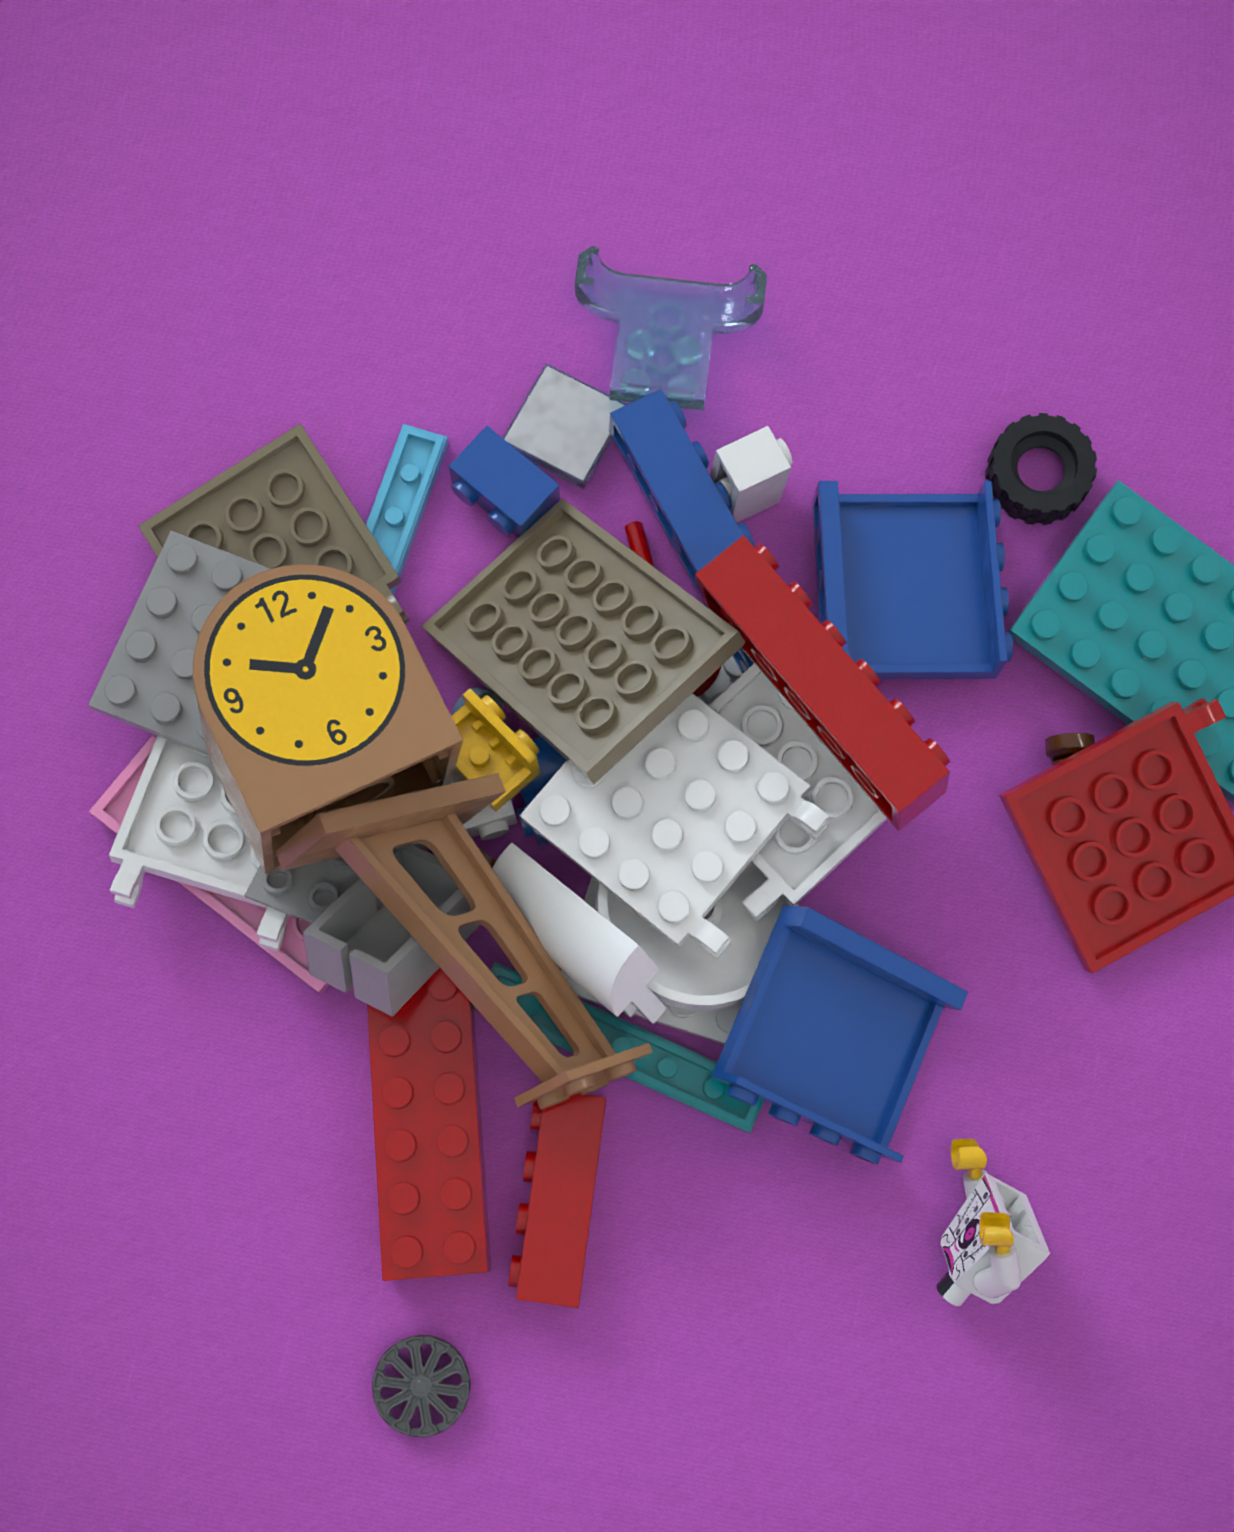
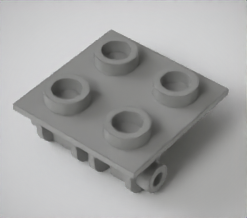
[244,857,359,927]

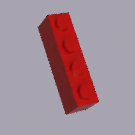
[508,1093,606,1308]

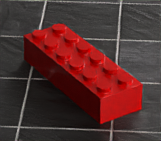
[695,535,950,831]
[367,967,491,1281]

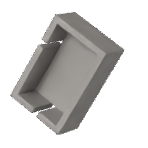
[303,844,480,1017]

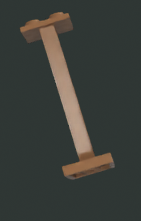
[276,773,653,1110]

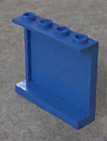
[812,481,1013,679]
[711,905,968,1165]

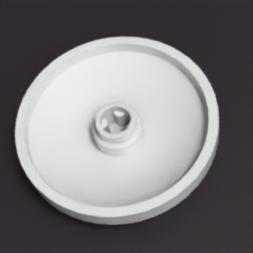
[595,862,799,1010]

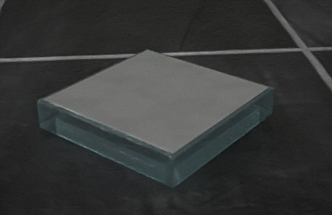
[503,363,627,489]

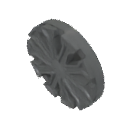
[372,1335,471,1437]

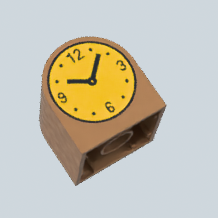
[193,564,463,874]

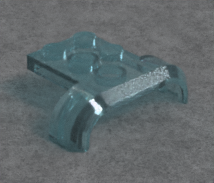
[575,246,767,411]

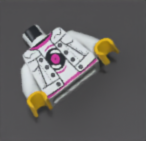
[936,1139,1050,1306]

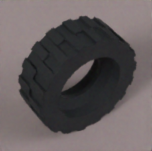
[985,413,1097,525]

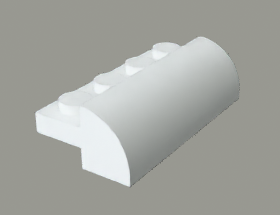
[492,843,667,1024]

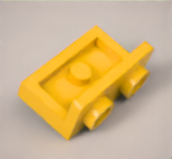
[451,688,540,812]

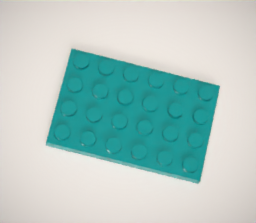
[1007,480,1234,803]

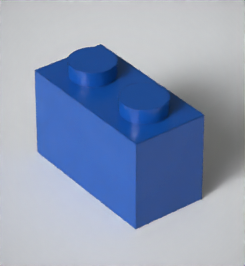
[448,425,560,538]

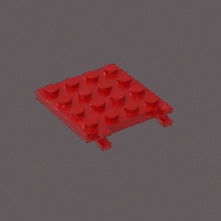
[999,698,1234,973]

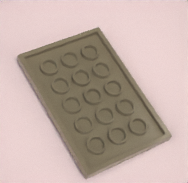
[422,498,745,784]

